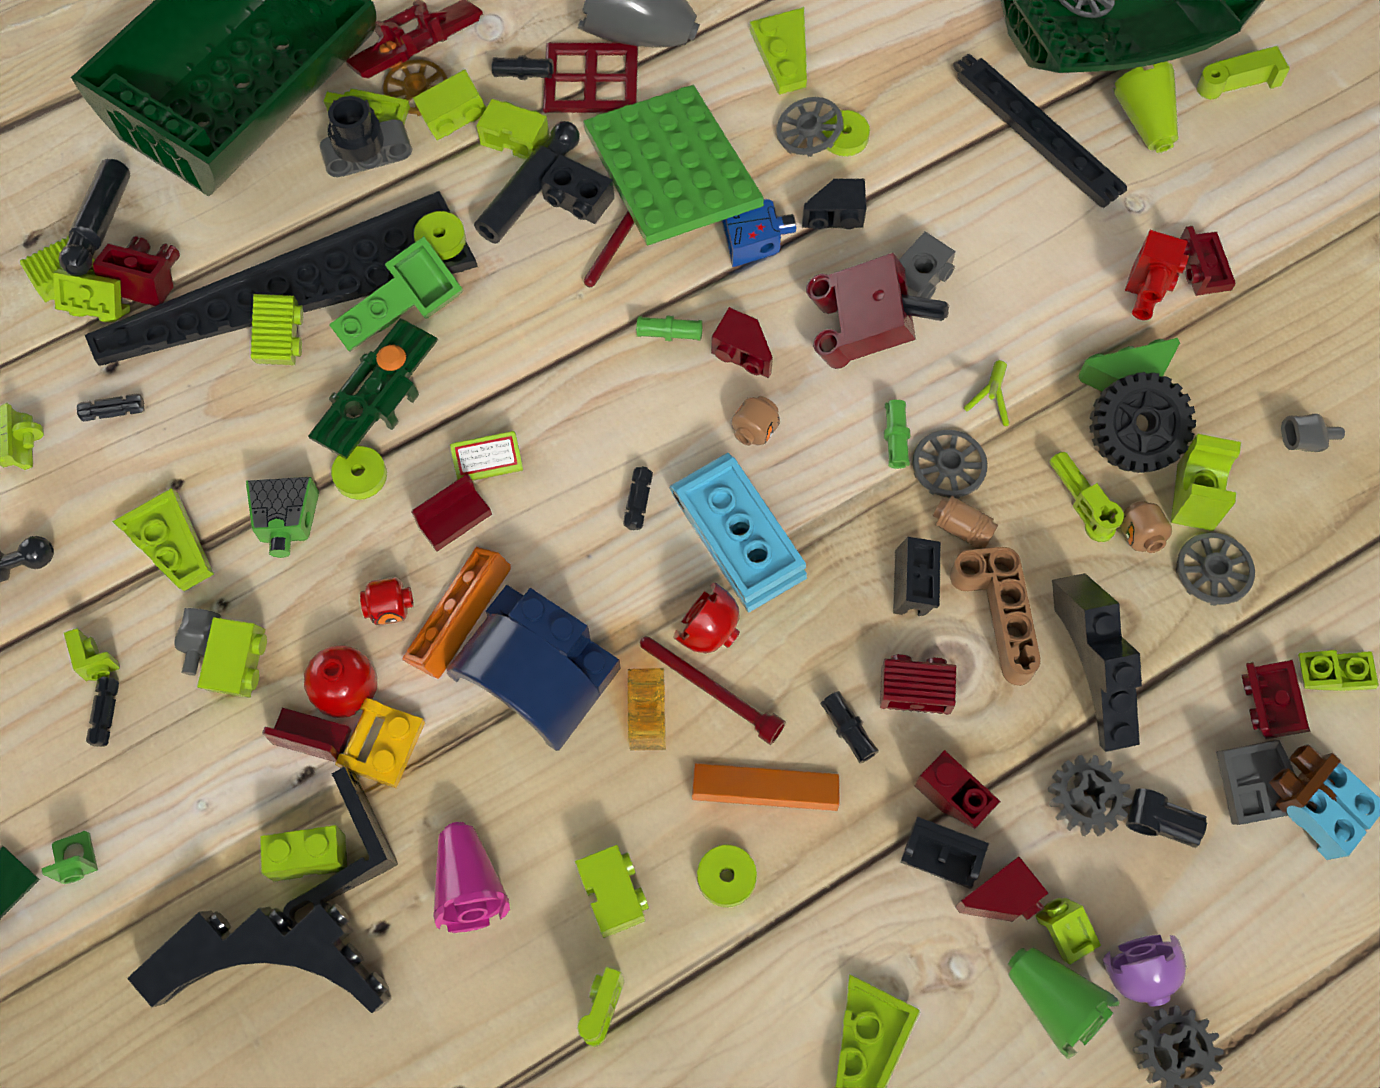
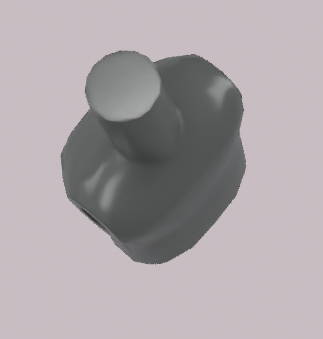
[1281,413,1345,452]
[174,608,221,676]

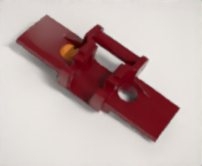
[345,0,483,79]

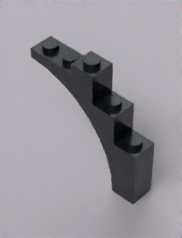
[127,903,392,1013]

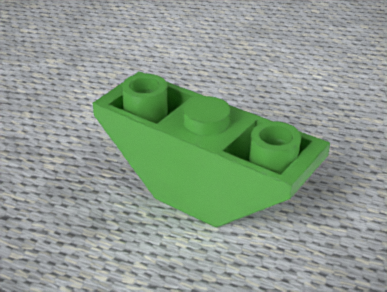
[1078,338,1180,392]

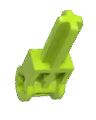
[1050,452,1124,542]

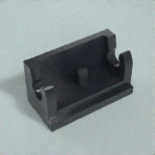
[893,537,941,616]
[900,817,989,889]

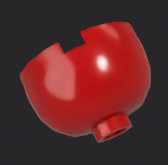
[673,583,740,654]
[304,645,377,718]

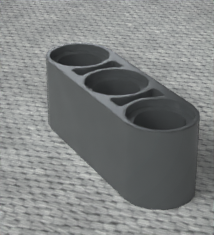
[320,120,412,177]

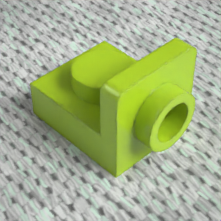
[64,628,120,681]
[1035,898,1101,965]

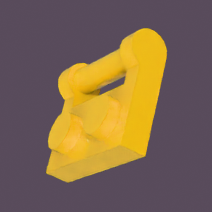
[335,698,425,788]

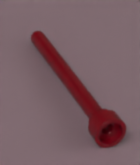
[584,211,635,287]
[640,636,786,745]

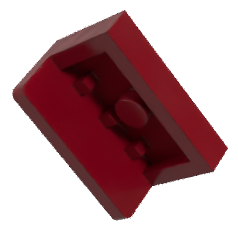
[1180,226,1236,296]
[1242,660,1311,740]

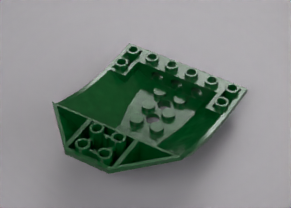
[1001,0,1265,73]

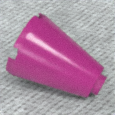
[433,822,510,933]

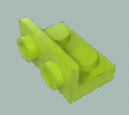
[53,269,130,322]

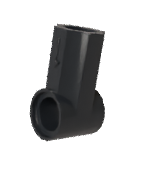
[1126,788,1207,848]

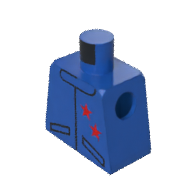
[722,199,796,267]

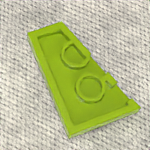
[749,7,807,95]
[112,488,214,591]
[836,974,920,1088]

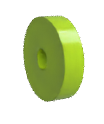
[821,110,870,156]
[414,211,466,260]
[331,446,387,500]
[697,845,757,907]

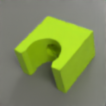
[1171,434,1241,531]

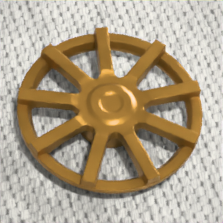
[383,59,448,116]

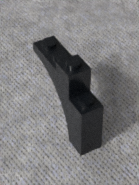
[1052,573,1142,752]

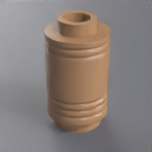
[933,496,998,548]

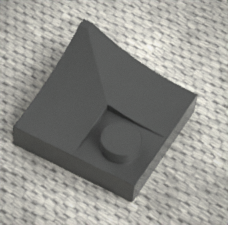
[1216,740,1295,825]

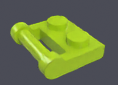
[577,967,625,1047]

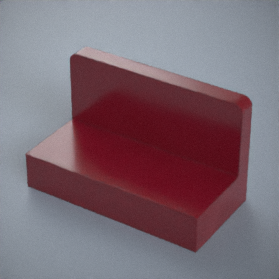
[411,474,492,552]
[262,707,352,762]

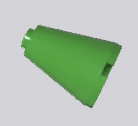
[1008,948,1120,1059]

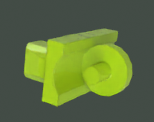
[0,403,44,470]

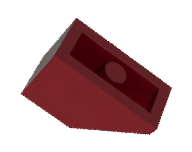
[955,856,1049,922]

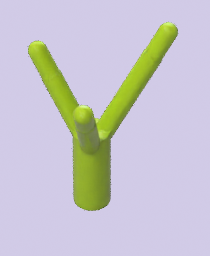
[964,360,1009,427]

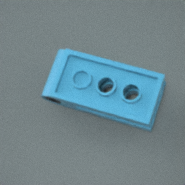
[669,453,807,613]

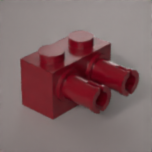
[93,236,180,306]

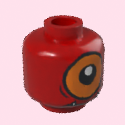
[360,577,414,625]

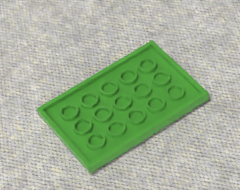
[583,85,764,246]

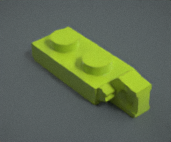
[323,88,410,124]

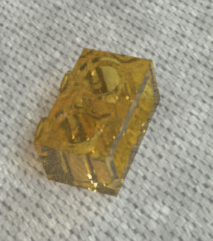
[628,668,666,751]

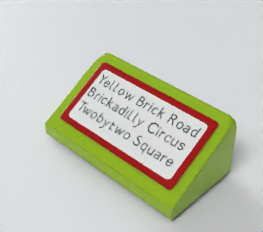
[450,431,523,481]

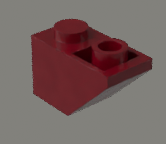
[711,307,773,379]
[914,750,1001,829]

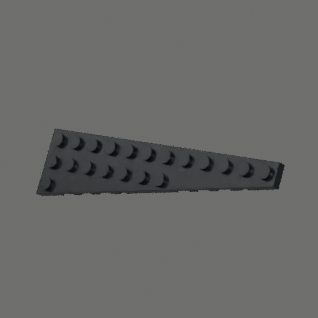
[85,191,478,366]

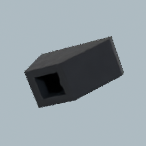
[802,179,867,229]

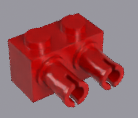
[1124,230,1189,320]

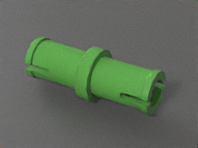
[636,315,703,341]
[884,400,911,469]

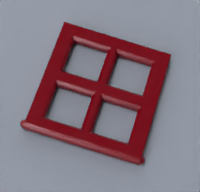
[543,42,638,114]

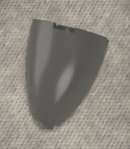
[578,0,700,48]

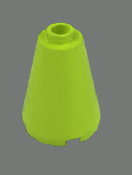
[1113,62,1178,153]

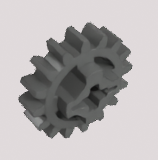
[1048,755,1132,837]
[1133,1006,1224,1088]

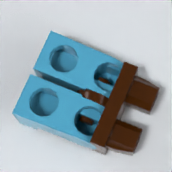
[1269,744,1380,860]

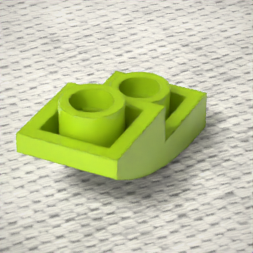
[1298,650,1379,691]

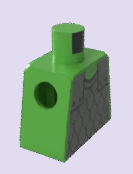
[246,477,319,558]

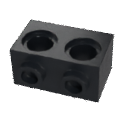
[541,155,614,224]

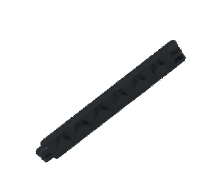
[953,54,1127,208]

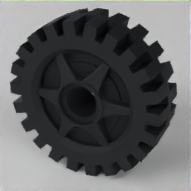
[1089,372,1196,473]

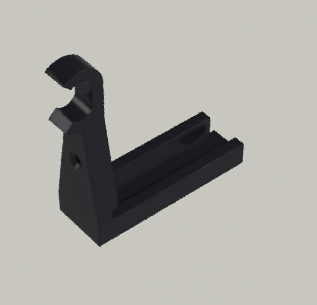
[283,766,398,929]

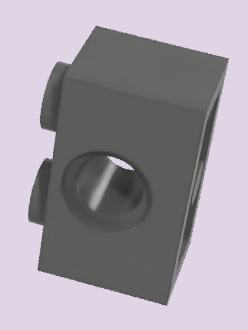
[899,231,956,299]

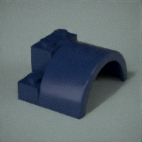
[447,585,621,751]

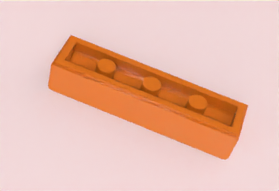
[402,547,511,679]
[692,763,840,811]

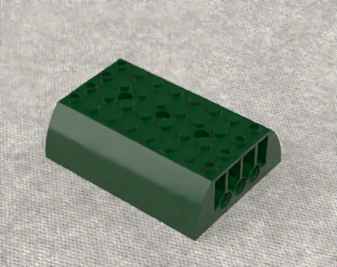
[71,0,376,196]

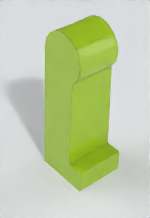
[1197,46,1290,99]

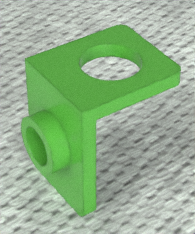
[42,831,98,884]

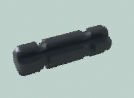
[77,394,145,422]
[623,466,653,531]
[86,677,119,747]

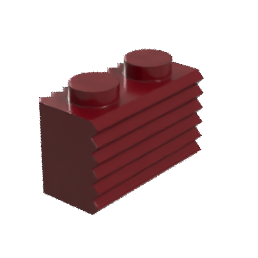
[880,654,957,715]

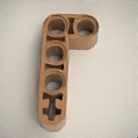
[950,547,1040,686]

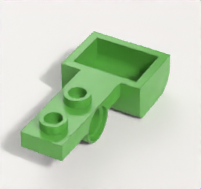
[329,236,463,352]

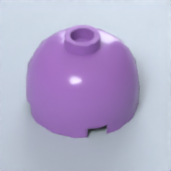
[1103,935,1186,1007]

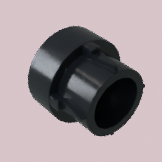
[327,96,384,162]

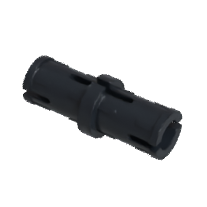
[492,55,554,80]
[820,691,879,764]

